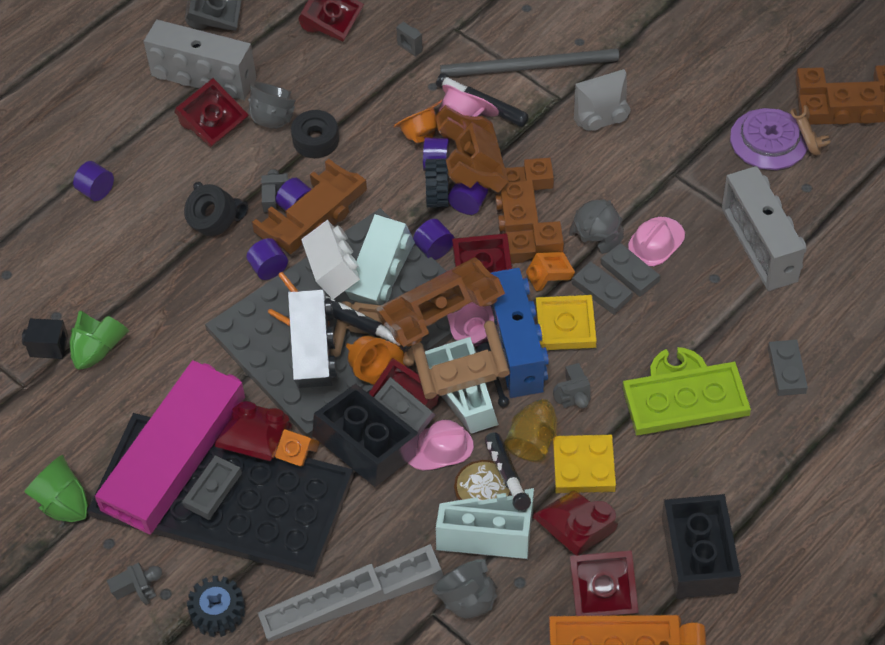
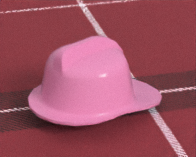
[439,85,499,117]
[628,217,685,266]
[447,302,494,347]
[407,420,473,471]

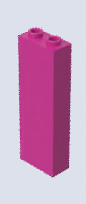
[95,360,245,535]

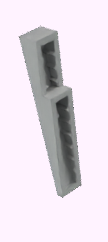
[258,544,444,642]

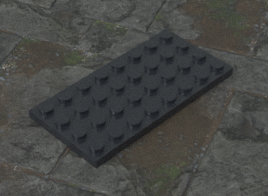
[87,413,354,577]

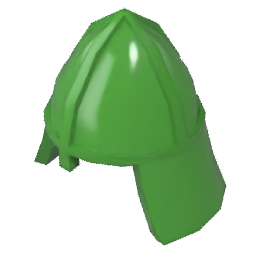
[69,311,129,369]
[24,455,88,522]

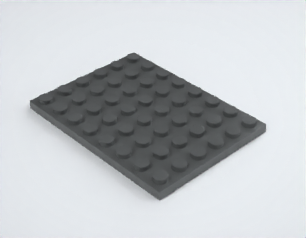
[205,208,453,438]

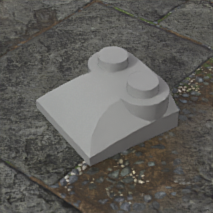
[574,69,631,131]

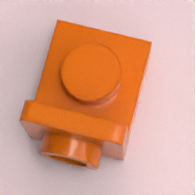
[526,252,575,291]
[275,429,320,466]

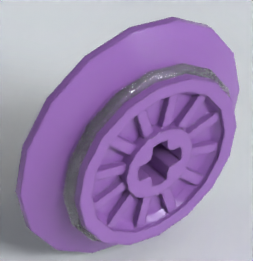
[730,108,808,170]

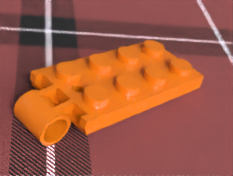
[549,615,706,645]

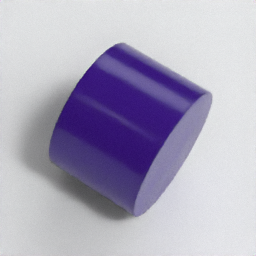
[423,137,449,171]
[73,161,114,201]
[276,178,311,211]
[448,182,488,215]
[413,219,455,260]
[246,238,288,280]

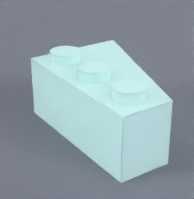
[345,214,415,305]
[425,337,498,434]
[436,488,534,559]

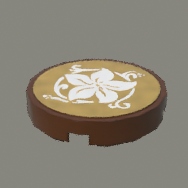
[454,460,512,501]

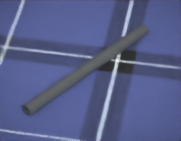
[440,48,619,77]

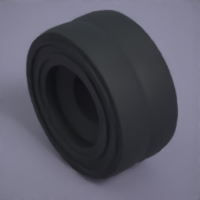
[291,110,339,158]
[184,184,236,236]

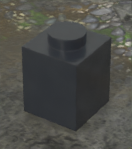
[22,318,68,359]

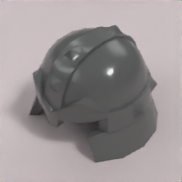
[247,82,296,129]
[569,199,624,254]
[432,559,498,619]

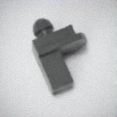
[261,169,290,212]
[553,363,591,408]
[106,563,162,605]

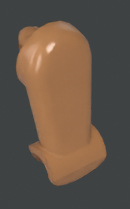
[791,105,831,155]

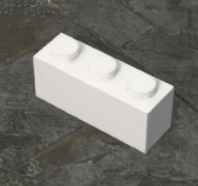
[301,220,360,299]

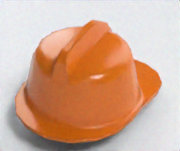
[393,100,443,143]
[346,336,404,385]

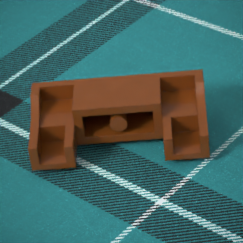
[795,65,885,125]
[435,105,509,193]
[495,157,564,264]
[252,159,367,254]
[375,257,505,347]

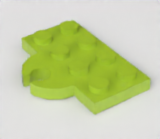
[622,347,751,436]

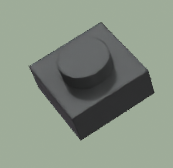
[396,22,423,57]

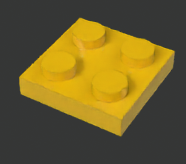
[536,295,597,350]
[553,435,616,493]

